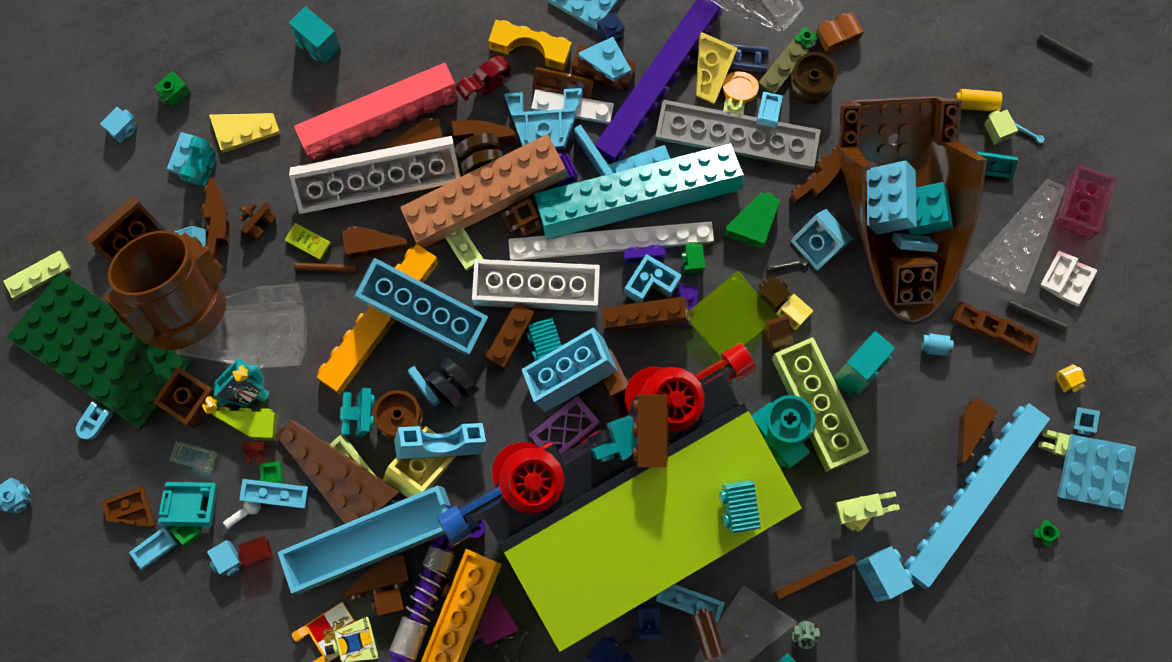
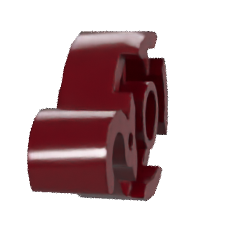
[456,56,513,101]

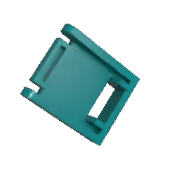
[158,482,218,527]

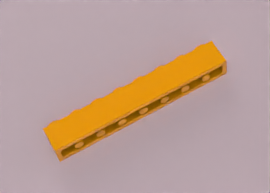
[317,244,438,395]

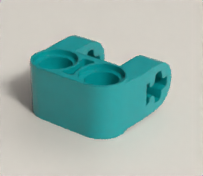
[178,137,216,187]

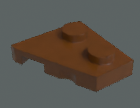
[101,486,157,527]

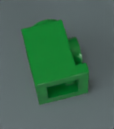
[681,242,705,275]

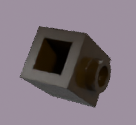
[757,276,791,312]

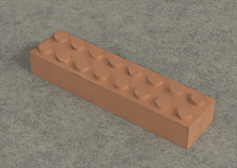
[400,134,569,248]

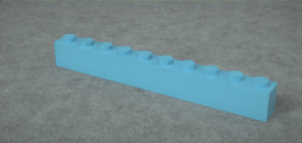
[904,403,1050,589]

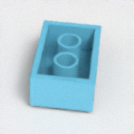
[867,161,917,234]
[855,546,914,602]

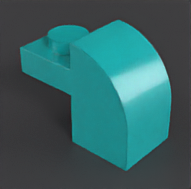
[591,416,638,462]

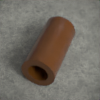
[691,607,726,660]

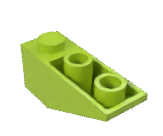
[211,407,279,441]

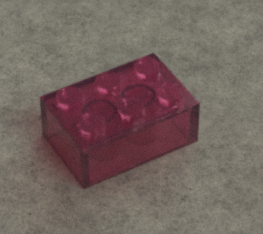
[1052,164,1117,240]

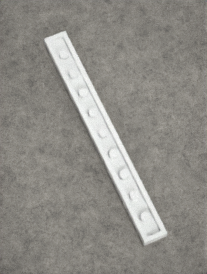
[509,221,714,261]

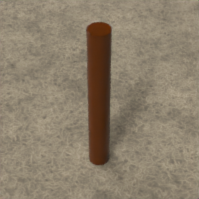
[294,263,357,273]

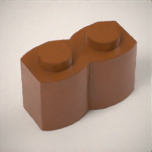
[816,13,864,53]

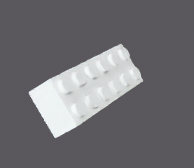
[472,259,600,312]

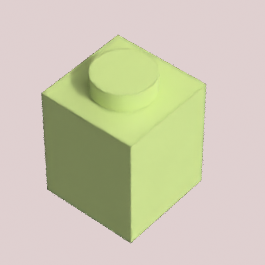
[984,110,1018,145]

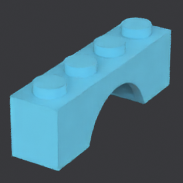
[394,423,486,459]

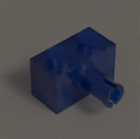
[586,637,636,662]

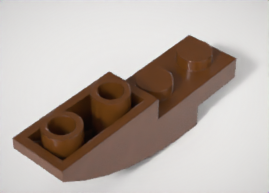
[789,143,841,206]
[201,178,230,261]

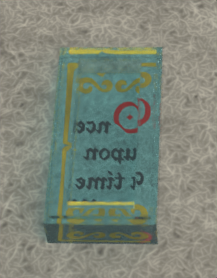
[169,441,218,473]

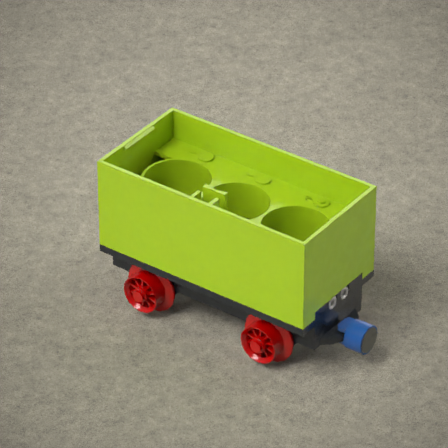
[437,343,802,652]

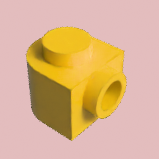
[1056,365,1086,393]

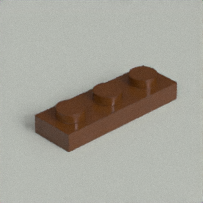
[532,67,595,99]

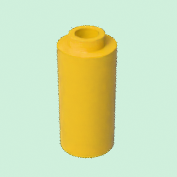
[954,89,1002,112]

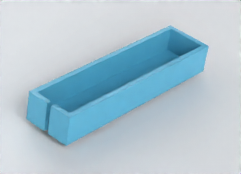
[278,486,451,594]

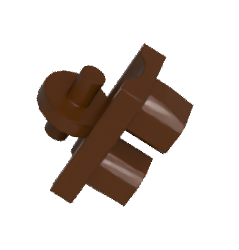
[239,202,276,240]

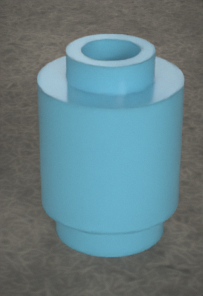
[921,333,953,357]

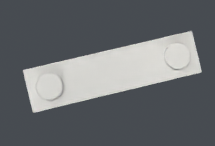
[532,90,614,124]

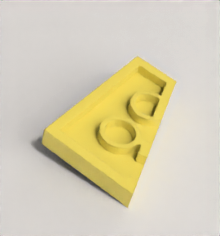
[695,32,737,104]
[209,113,280,153]

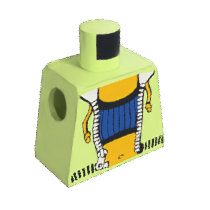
[324,617,379,662]

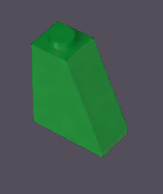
[724,193,781,249]

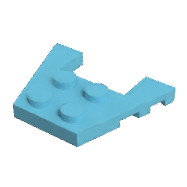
[505,88,583,149]

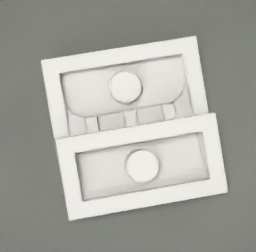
[1041,251,1097,307]

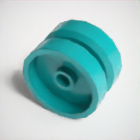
[767,395,816,444]

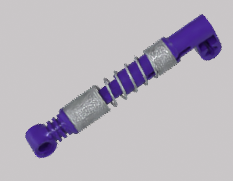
[389,507,486,662]

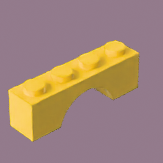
[488,20,572,71]

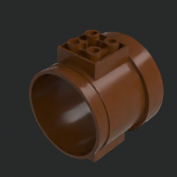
[103,231,226,350]

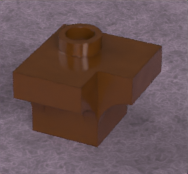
[501,198,542,238]

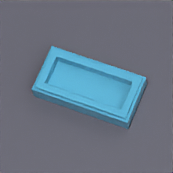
[756,92,783,128]
[891,233,938,252]
[408,366,440,407]
[129,526,178,571]

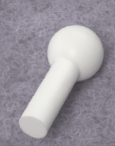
[223,502,261,529]

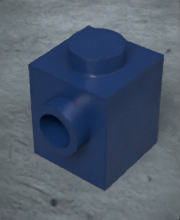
[597,12,625,43]

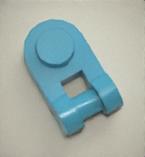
[76,401,113,440]

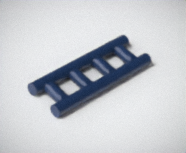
[688,43,769,74]

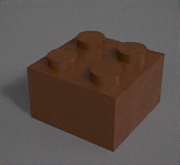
[153,367,214,428]

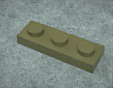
[758,39,809,94]

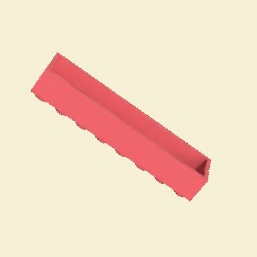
[294,63,458,162]

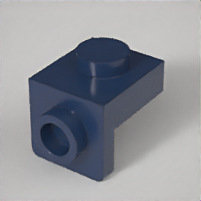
[637,605,661,641]

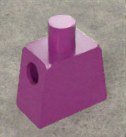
[470,594,520,645]

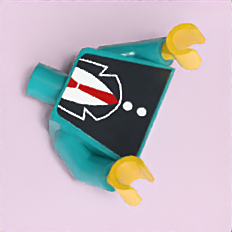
[202,358,269,414]

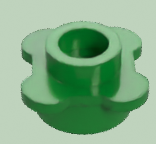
[794,27,818,49]
[1034,520,1060,546]

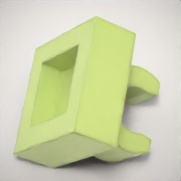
[723,97,745,115]

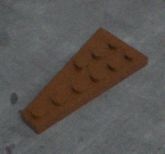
[276,421,401,524]

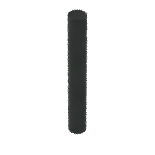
[1038,33,1094,68]
[1007,300,1068,332]

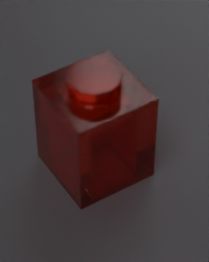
[237,536,274,567]

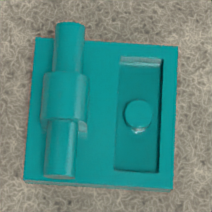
[340,388,374,438]

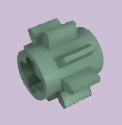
[792,621,820,649]

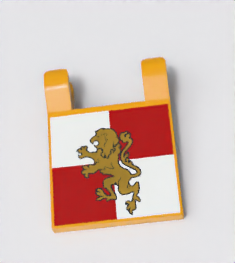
[292,602,355,662]

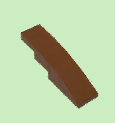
[952,301,1039,355]

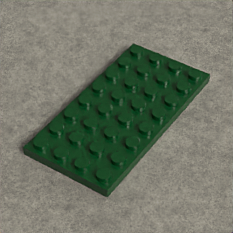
[6,272,194,430]

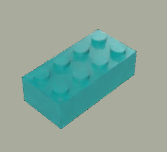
[833,331,895,396]

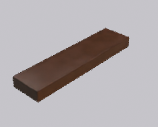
[773,555,856,600]

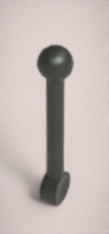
[766,258,808,273]

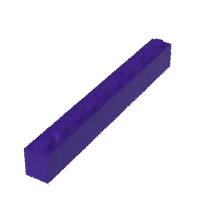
[595,0,723,163]

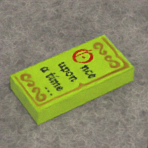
[285,223,331,261]

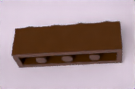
[602,297,690,333]

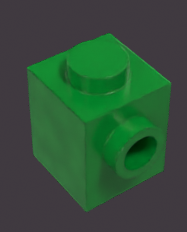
[154,71,191,107]

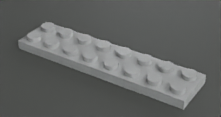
[655,100,821,170]

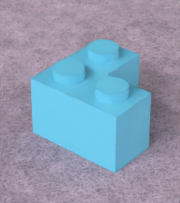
[624,254,682,303]

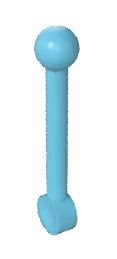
[1012,119,1045,144]

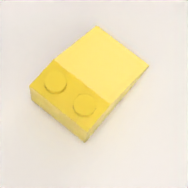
[383,426,456,498]

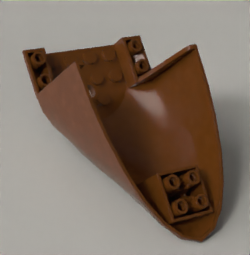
[839,96,987,323]

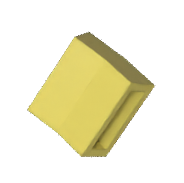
[776,294,813,331]

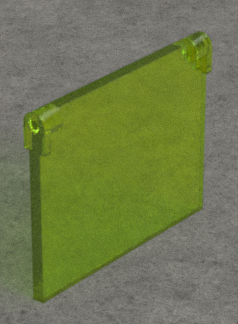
[689,271,778,357]

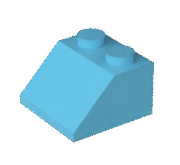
[790,209,853,271]

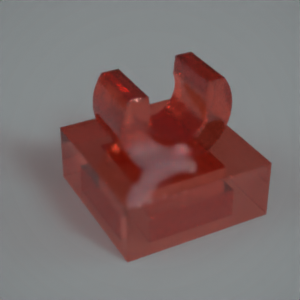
[242,441,268,465]

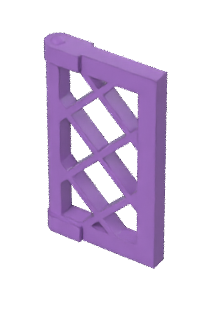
[529,396,601,455]

